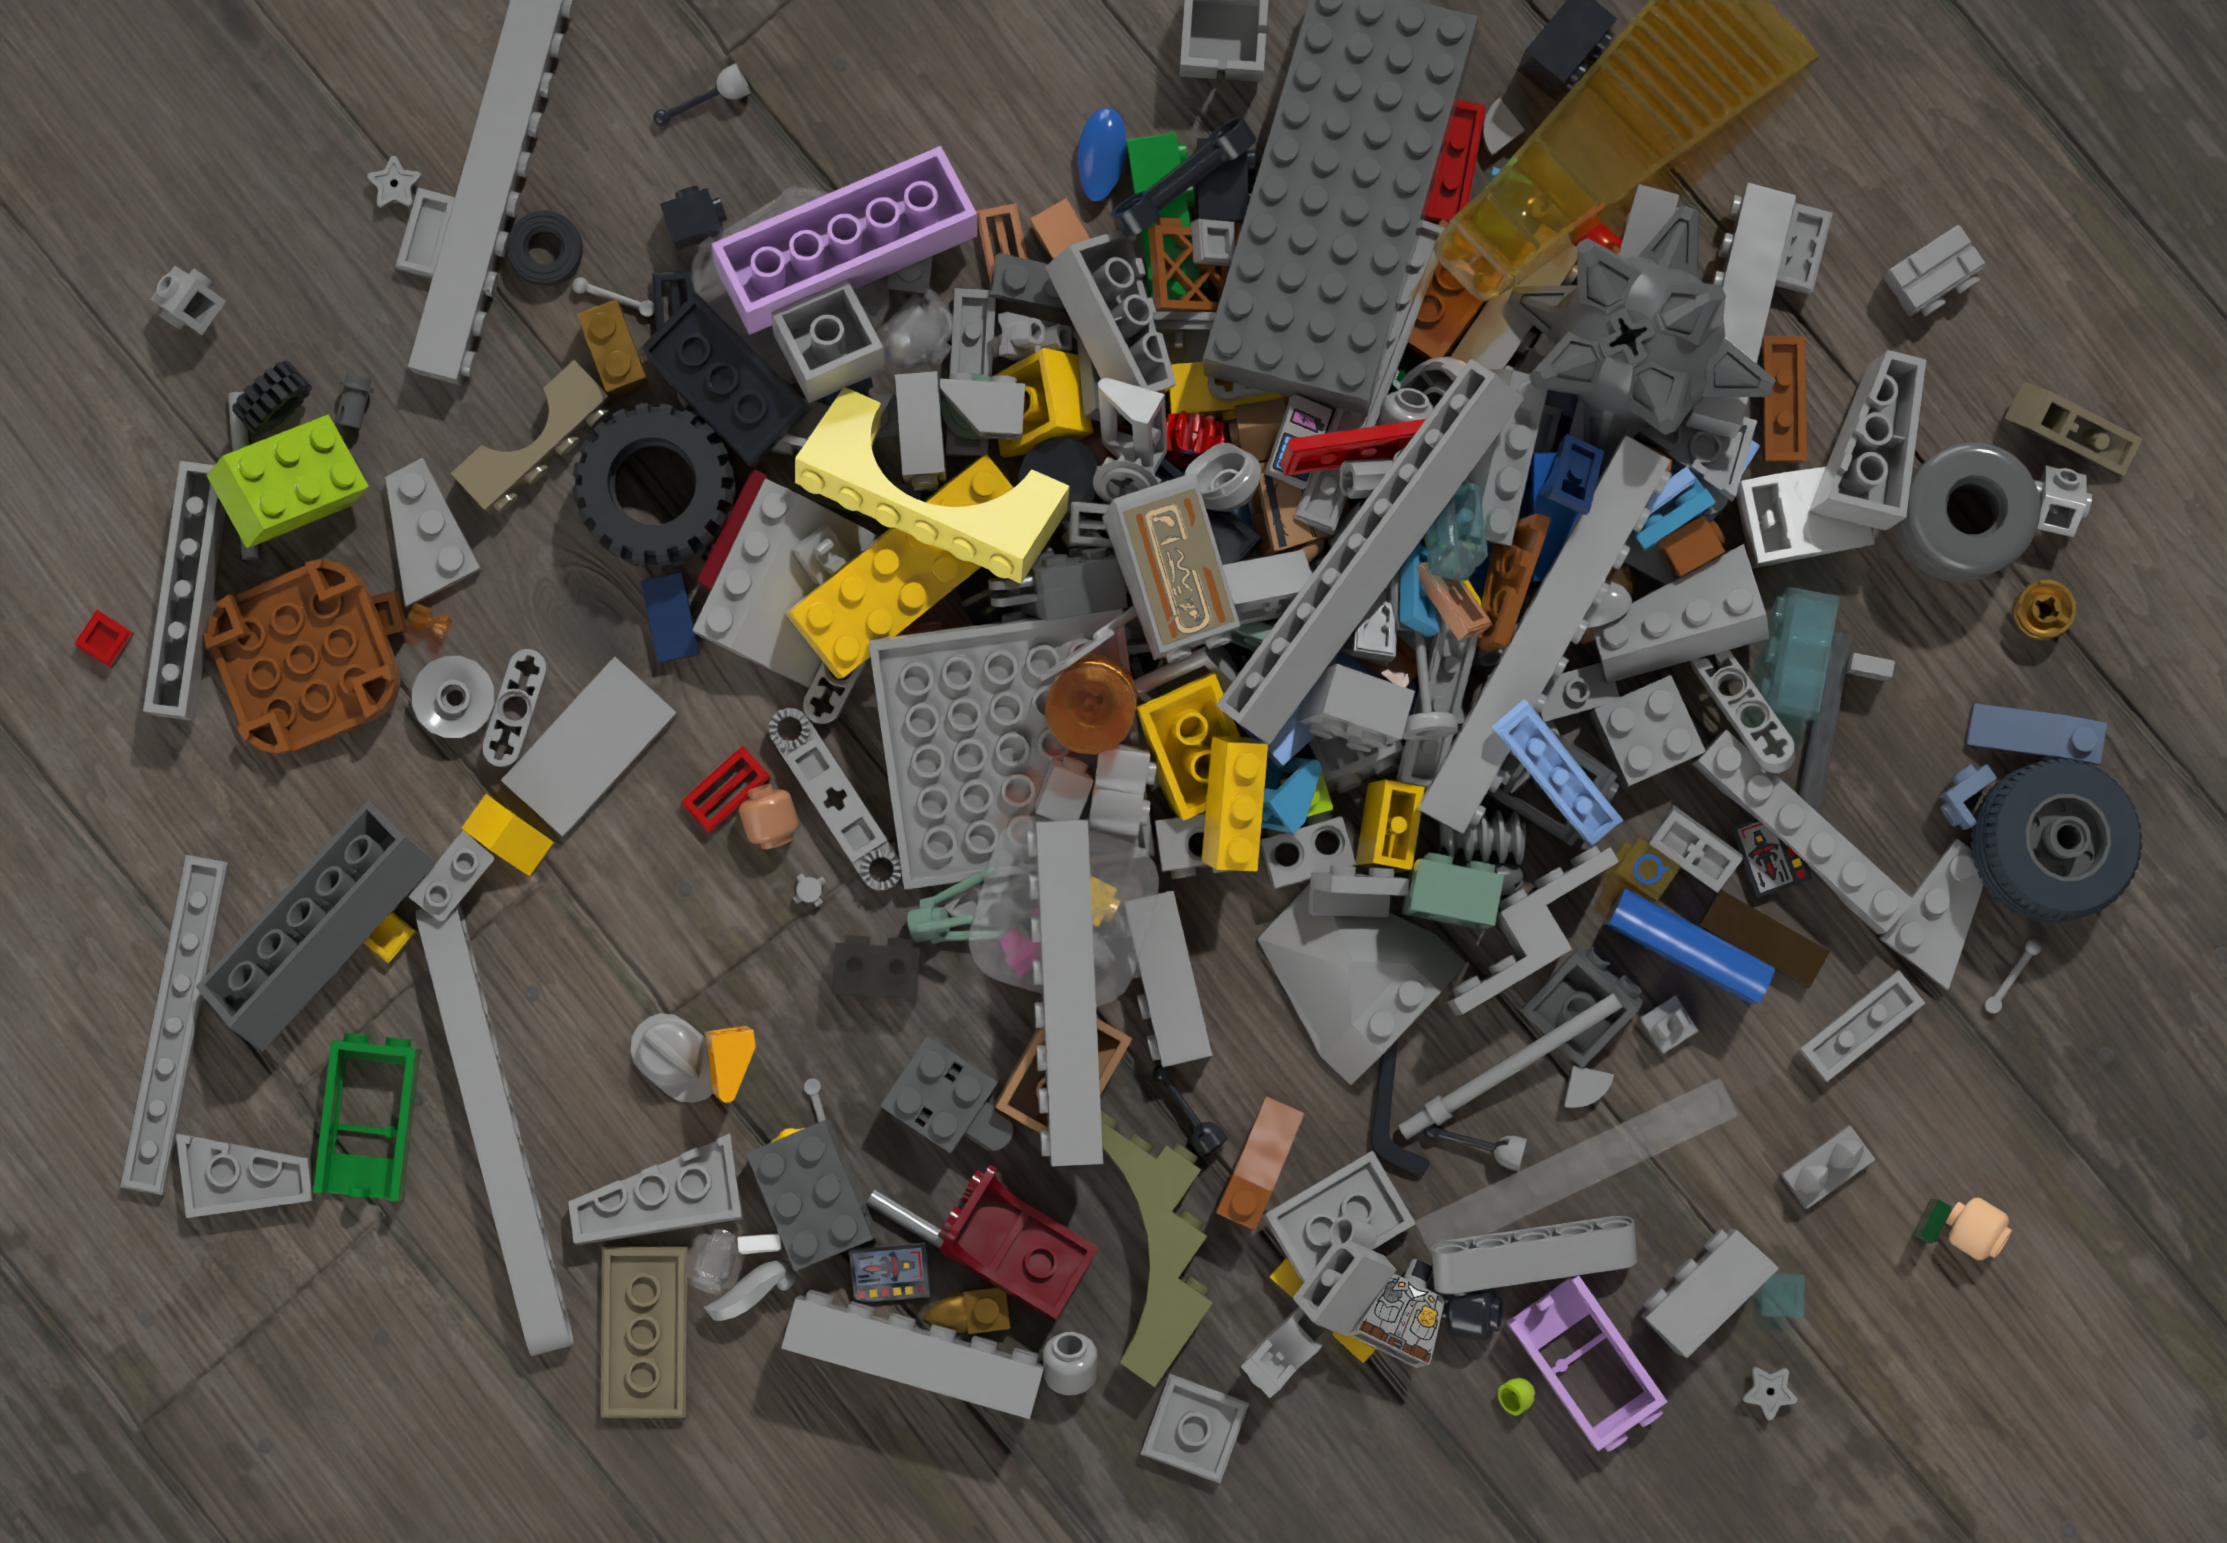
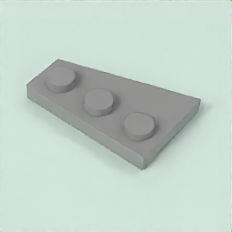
[1636,414,1757,502]
[1879,839,1984,990]
[176,1134,315,1218]

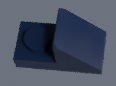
[1538,434,1604,516]

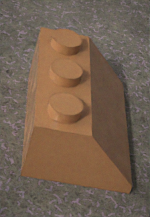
[993,1018,1133,1133]

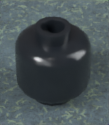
[1441,1288,1503,1340]

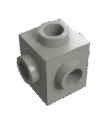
[150,266,226,335]
[2034,466,2092,537]

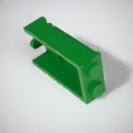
[313,1033,422,1202]

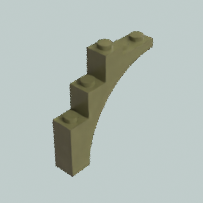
[1101,1111,1213,1387]

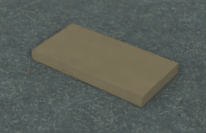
[601,1247,688,1418]

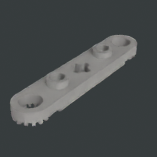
[769,708,902,891]

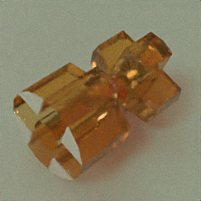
[406,602,452,639]

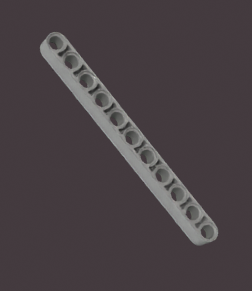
[416,903,574,1356]

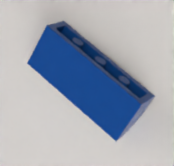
[1602,887,1774,1004]

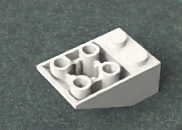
[1736,467,1874,569]

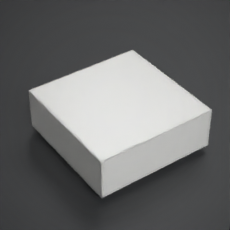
[738,1233,784,1254]

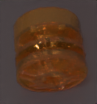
[1045,654,1138,755]

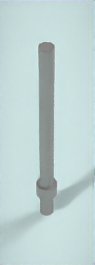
[1399,993,1623,1140]

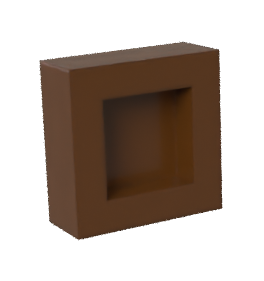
[371,590,408,637]

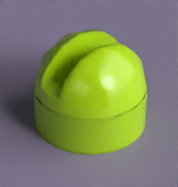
[1498,1377,1535,1415]

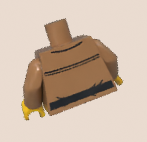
[1248,462,1350,564]

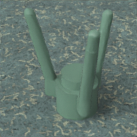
[907,866,1006,944]

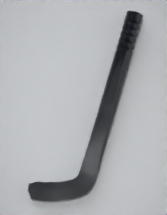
[1371,1038,1430,1174]

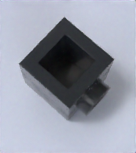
[660,186,728,251]

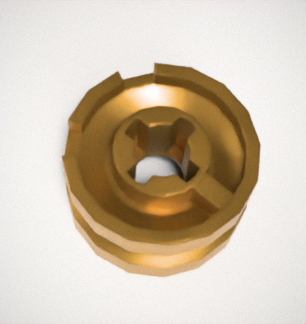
[2013,580,2076,640]

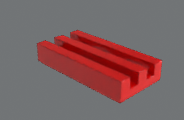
[680,745,771,834]

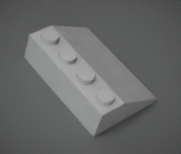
[693,479,880,688]

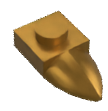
[924,1287,1011,1334]

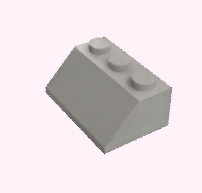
[1640,1229,1779,1358]

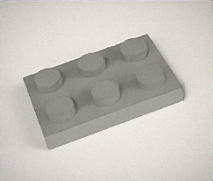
[1263,1150,1416,1284]

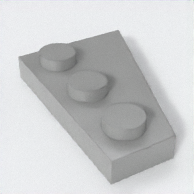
[385,458,482,608]

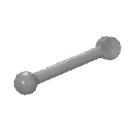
[572,277,655,318]
[1984,938,2042,1013]
[804,1078,826,1123]

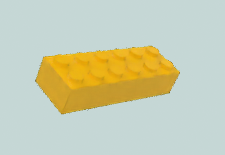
[785,454,1013,679]

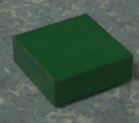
[1912,1199,1952,1244]

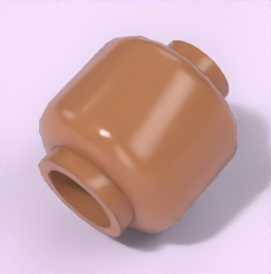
[738,784,799,849]

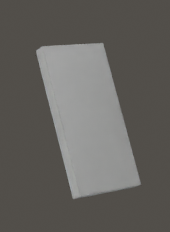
[501,656,678,837]

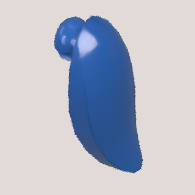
[1078,108,1126,202]

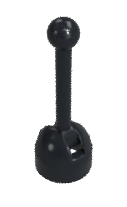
[1152,1065,1229,1158]

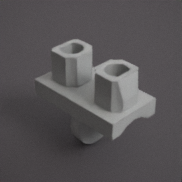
[998,312,1072,361]

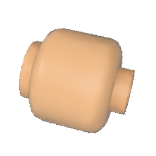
[1946,1197,2013,1260]

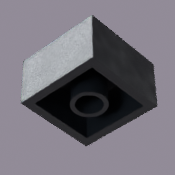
[1517,0,1617,101]

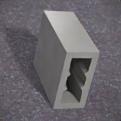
[895,371,947,493]

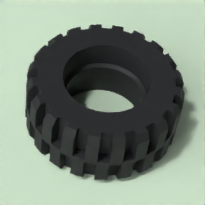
[572,403,737,569]

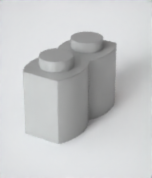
[1086,741,1157,836]

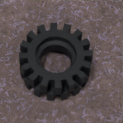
[232,360,312,437]

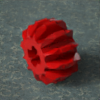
[1164,410,1228,471]

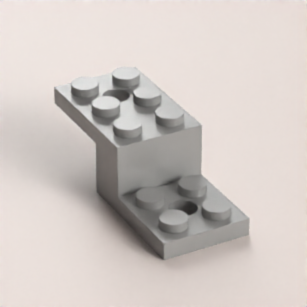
[1447,846,1619,1016]

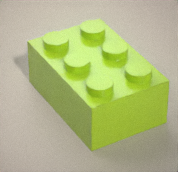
[206,414,369,548]

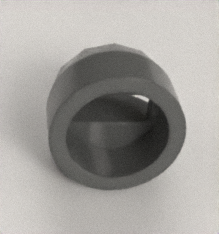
[1492,862,1523,896]

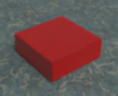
[74,610,135,668]

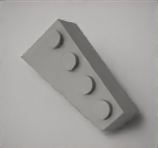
[1045,229,1176,416]
[1808,350,1926,531]
[1592,544,1770,683]

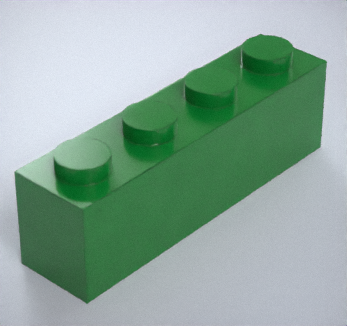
[1126,132,1208,302]

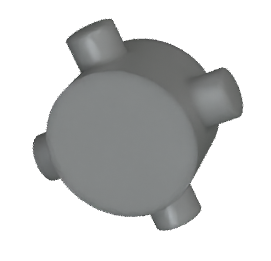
[793,873,826,907]

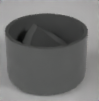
[1894,442,2040,583]

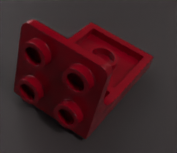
[938,1165,1099,1322]

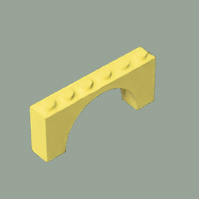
[795,387,1069,584]

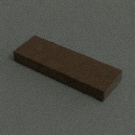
[1698,889,1830,988]

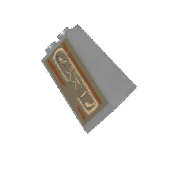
[1102,473,1240,663]

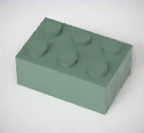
[1401,853,1504,930]

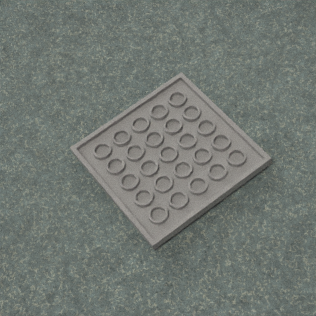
[869,609,1155,890]

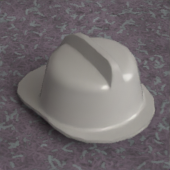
[630,1013,713,1103]

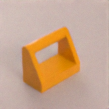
[705,1026,756,1103]

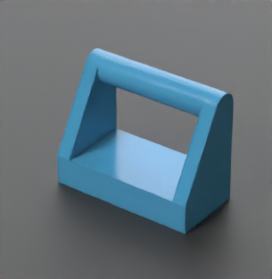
[1261,757,1322,833]

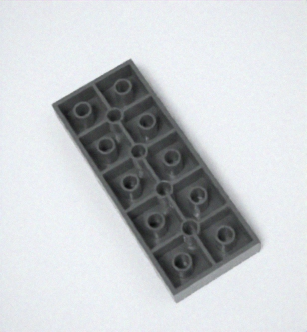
[1203,0,1478,417]

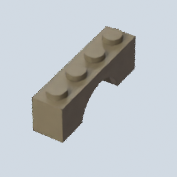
[450,360,613,515]

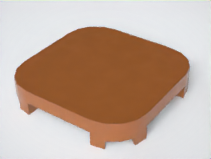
[203,559,401,754]

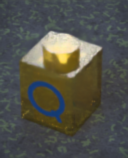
[1611,837,1681,902]

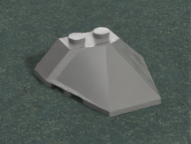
[1257,884,1466,1085]

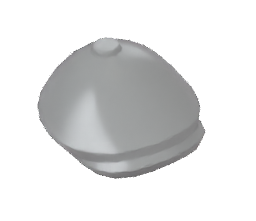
[1185,443,1261,512]

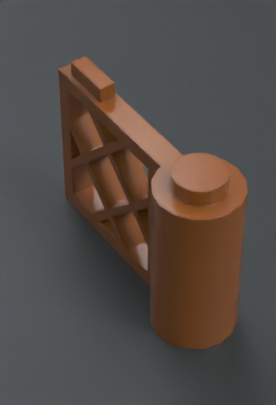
[1148,218,1243,312]

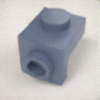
[1938,764,1997,830]

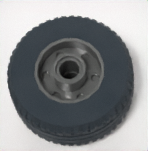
[1971,758,2143,923]

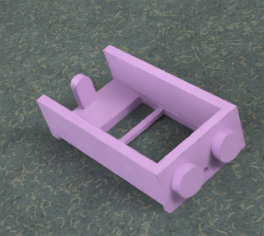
[1506,1275,1667,1452]

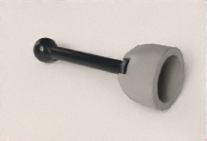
[653,63,751,126]
[1424,1123,1527,1171]

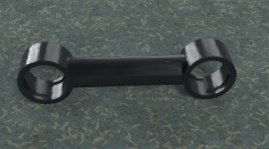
[1111,116,1256,237]

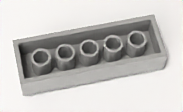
[781,1290,1044,1419]

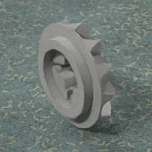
[1093,454,1161,504]

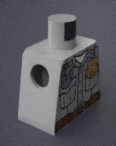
[1348,1259,1444,1368]

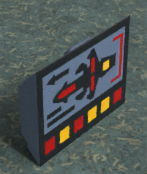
[849,1243,930,1303]

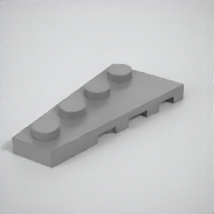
[568,1133,743,1246]

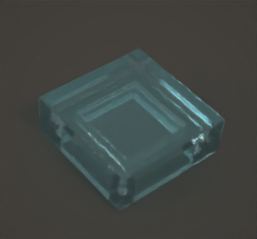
[1760,1274,1805,1317]

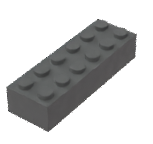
[196,799,436,1052]

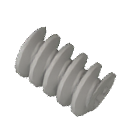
[1437,810,1526,865]

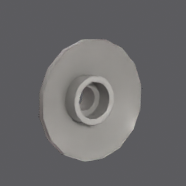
[412,656,495,738]

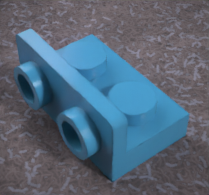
[1631,472,1716,552]

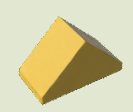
[461,794,555,877]

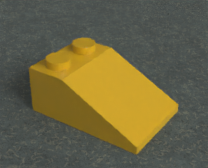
[1137,672,1240,821]

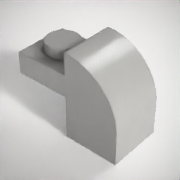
[1241,1307,1333,1398]

